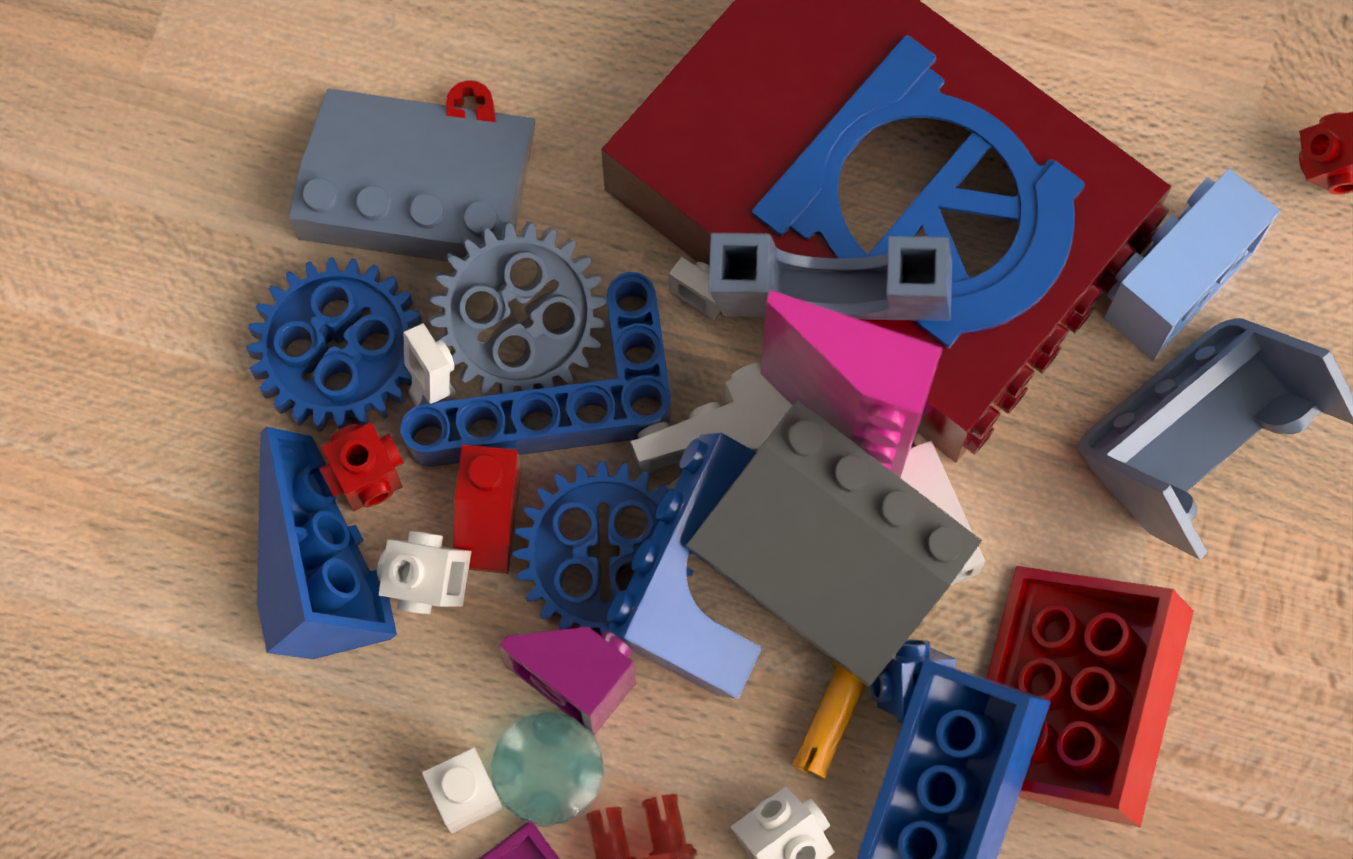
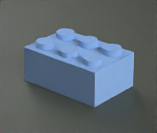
[1104,168,1281,361]

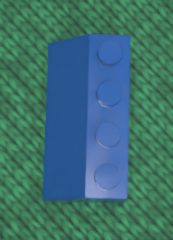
[857,659,1051,859]

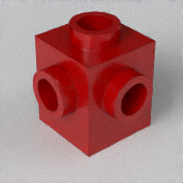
[1299,111,1353,195]
[319,422,404,512]

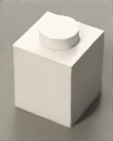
[422,747,503,834]

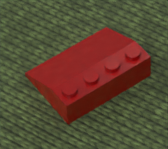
[986,566,1194,828]

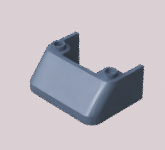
[1078,318,1353,560]

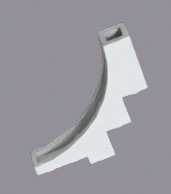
[631,363,986,586]

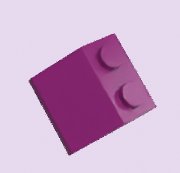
[499,627,636,736]

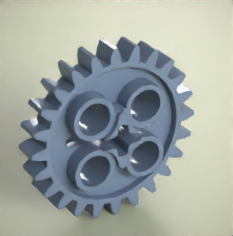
[428,221,607,394]

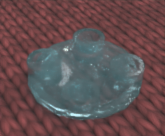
[491,712,605,828]

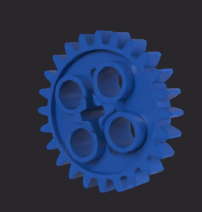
[246,258,423,432]
[513,461,694,635]

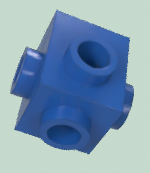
[871,639,956,724]

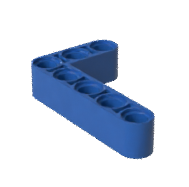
[400,272,671,467]

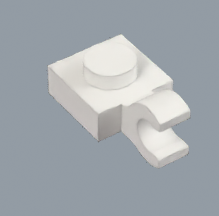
[404,323,455,406]

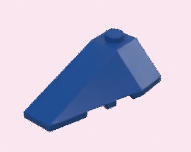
[257,427,397,659]

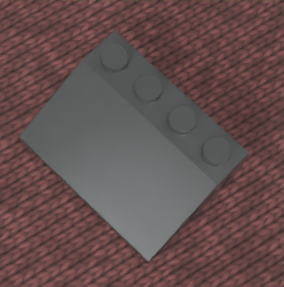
[685,400,983,687]

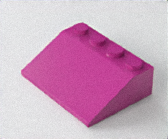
[760,290,942,478]

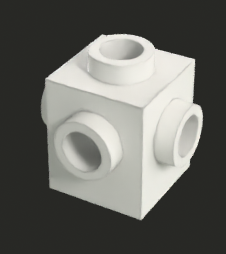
[377,531,471,614]
[731,786,835,859]

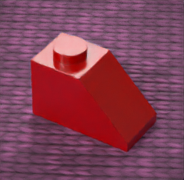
[453,444,522,574]

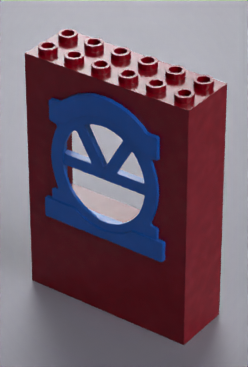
[601,0,1172,463]

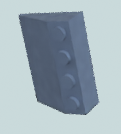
[289,88,536,262]

